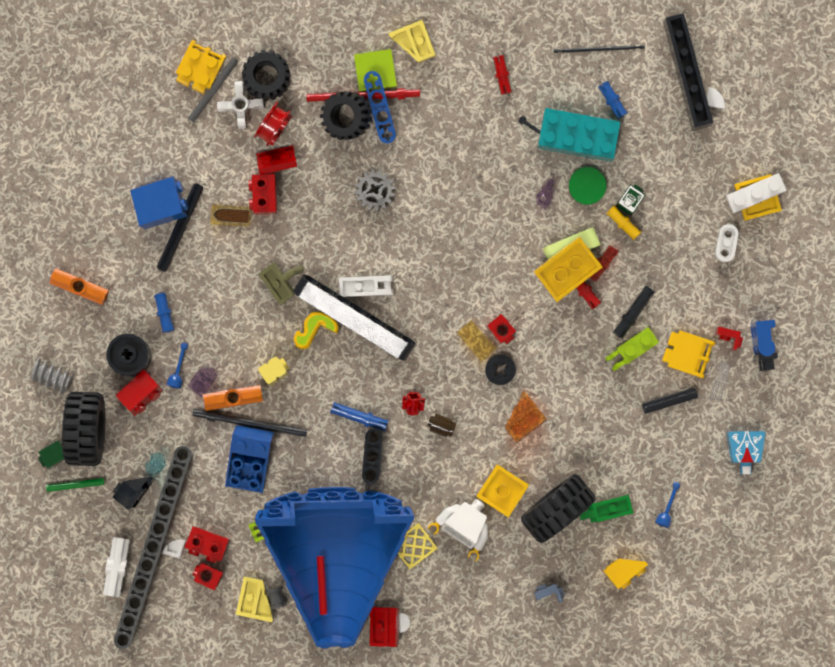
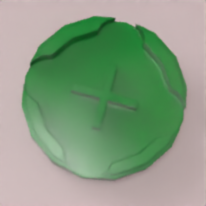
[568,167,606,205]

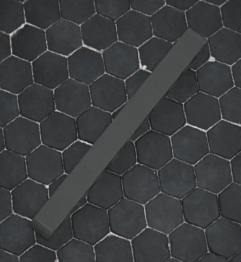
[114,446,193,649]

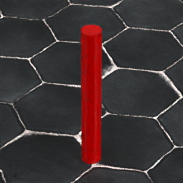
[316,556,327,615]

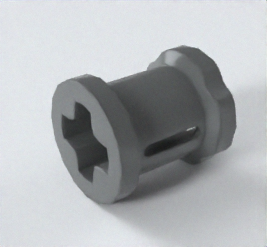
[266,586,287,609]

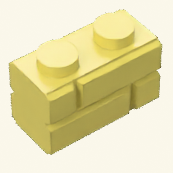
[258,357,290,386]

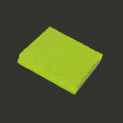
[354,49,397,92]

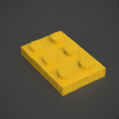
[533,236,602,302]

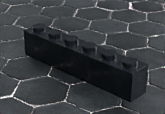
[663,13,713,131]

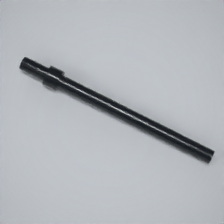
[192,409,307,437]

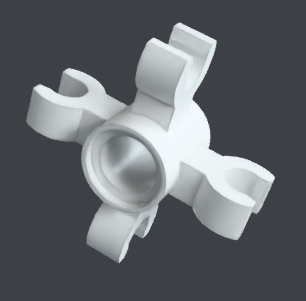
[217,81,264,129]

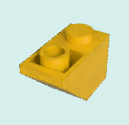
[602,558,648,589]

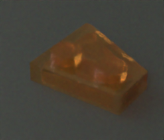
[505,391,547,443]

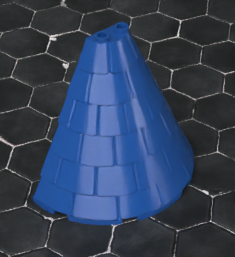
[255,487,414,649]

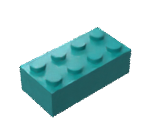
[537,108,620,162]

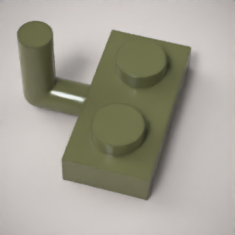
[259,263,304,305]

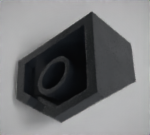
[112,476,155,511]

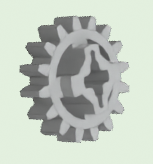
[354,169,395,211]

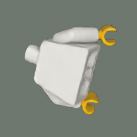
[428,500,488,561]

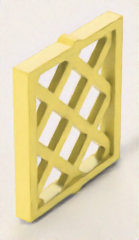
[398,523,438,569]

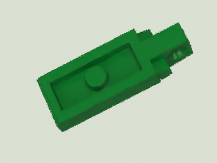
[579,495,634,523]

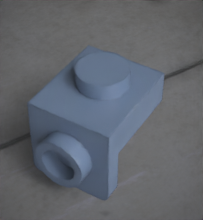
[534,583,565,603]

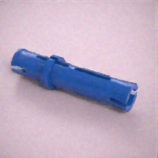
[330,402,389,432]

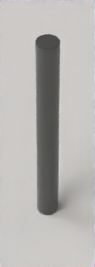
[188,57,238,123]

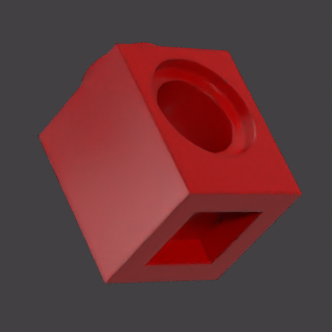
[486,314,516,345]
[192,563,224,591]

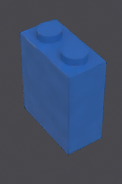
[130,177,188,230]

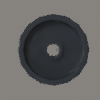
[106,334,151,377]

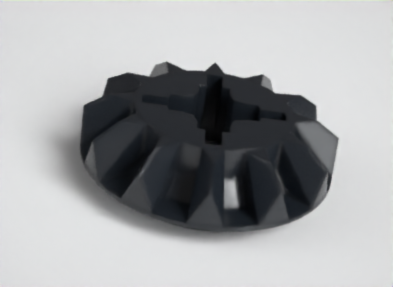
[485,355,516,385]

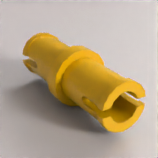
[606,205,642,240]

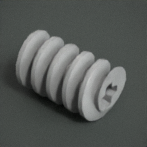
[31,358,74,394]

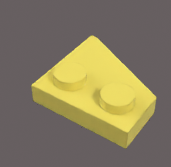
[388,20,436,63]
[236,576,273,622]

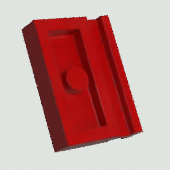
[256,145,297,175]
[369,607,399,647]

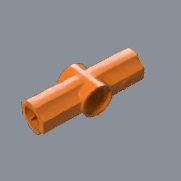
[49,268,109,306]
[203,385,263,411]

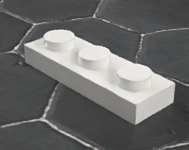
[725,173,787,214]

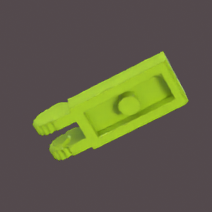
[605,327,659,371]

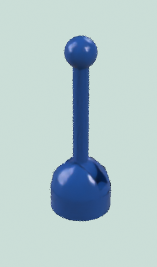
[166,343,188,389]
[655,482,680,528]

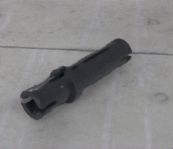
[613,286,655,339]

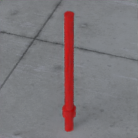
[306,88,420,102]

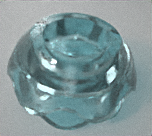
[145,452,166,475]

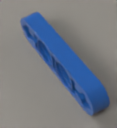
[364,71,396,144]

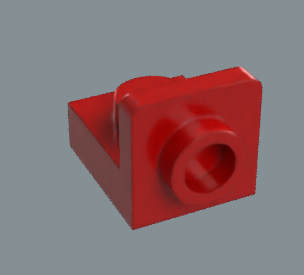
[715,326,743,351]

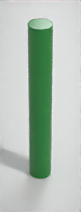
[46,477,105,492]

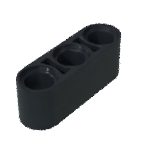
[362,428,383,484]

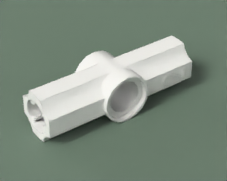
[103,537,130,597]

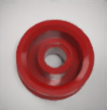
[254,102,293,146]

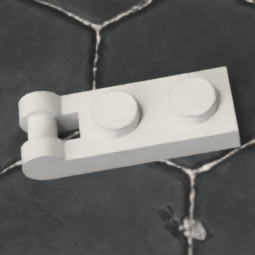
[339,276,394,297]

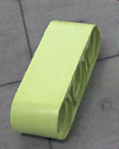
[543,228,601,260]

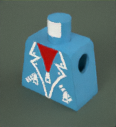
[726,431,765,474]

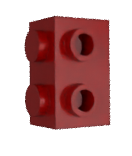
[248,174,277,215]
[115,370,163,417]
[184,526,230,563]

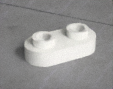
[715,224,739,263]

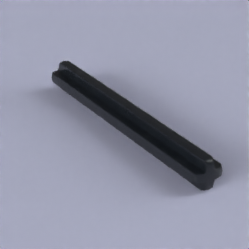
[157,183,203,272]

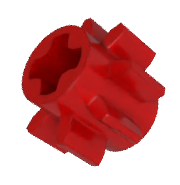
[402,392,425,416]

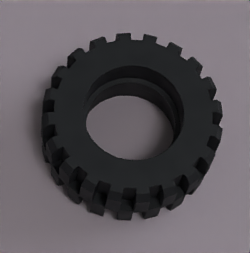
[62,392,106,466]
[521,474,596,543]

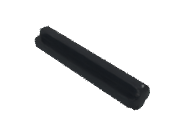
[642,388,698,414]

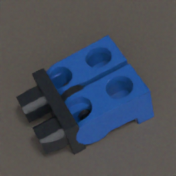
[750,320,778,372]

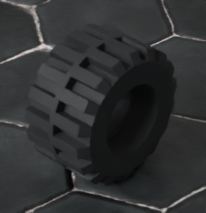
[242,50,291,101]
[320,91,372,140]

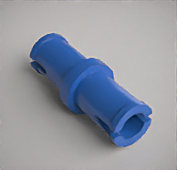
[598,81,628,119]
[154,293,175,333]

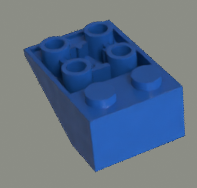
[225,425,274,493]

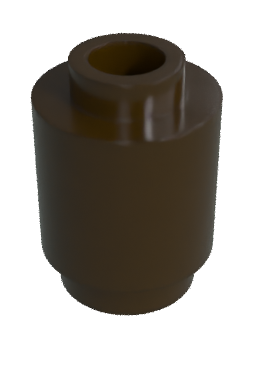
[427,413,457,437]

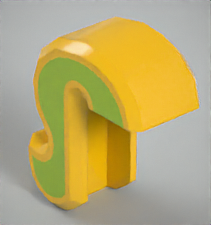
[293,311,339,350]

